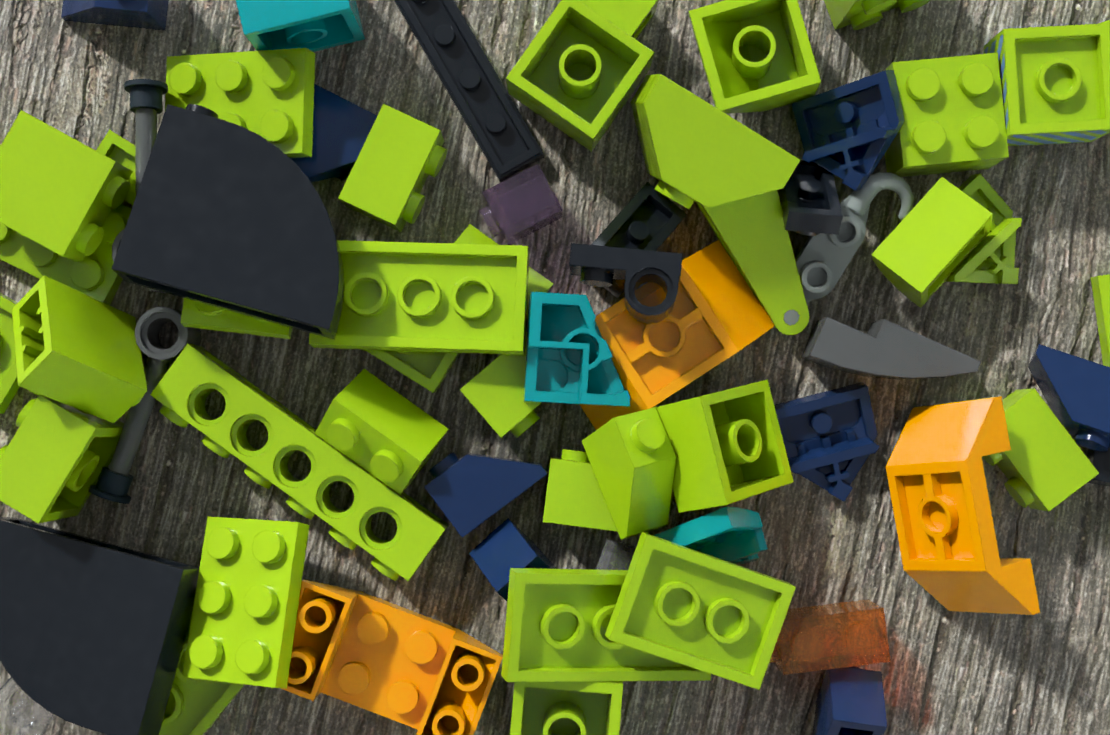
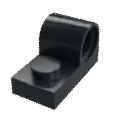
[591,182,687,298]
[569,243,683,324]

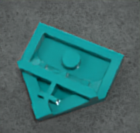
[653,507,768,564]

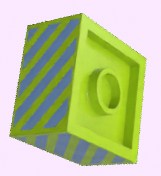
[983,23,1110,146]

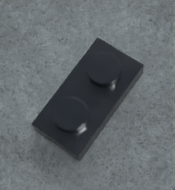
[778,160,843,236]

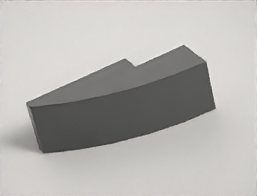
[801,317,981,380]

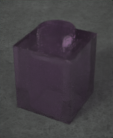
[479,164,563,245]

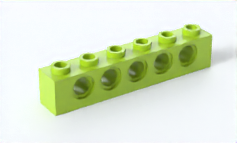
[150,343,449,581]

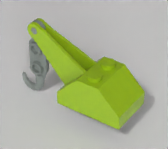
[630,74,914,335]

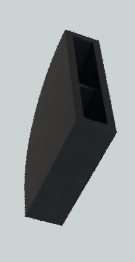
[112,104,344,339]
[0,517,199,735]

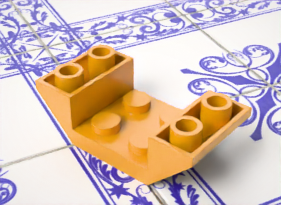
[579,240,774,430]
[885,396,1040,615]
[280,579,503,735]

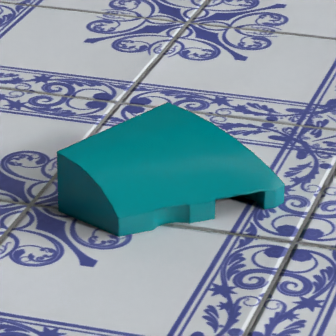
[524,292,630,407]

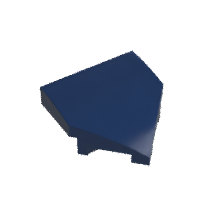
[792,70,905,191]
[290,84,377,183]
[774,382,880,502]

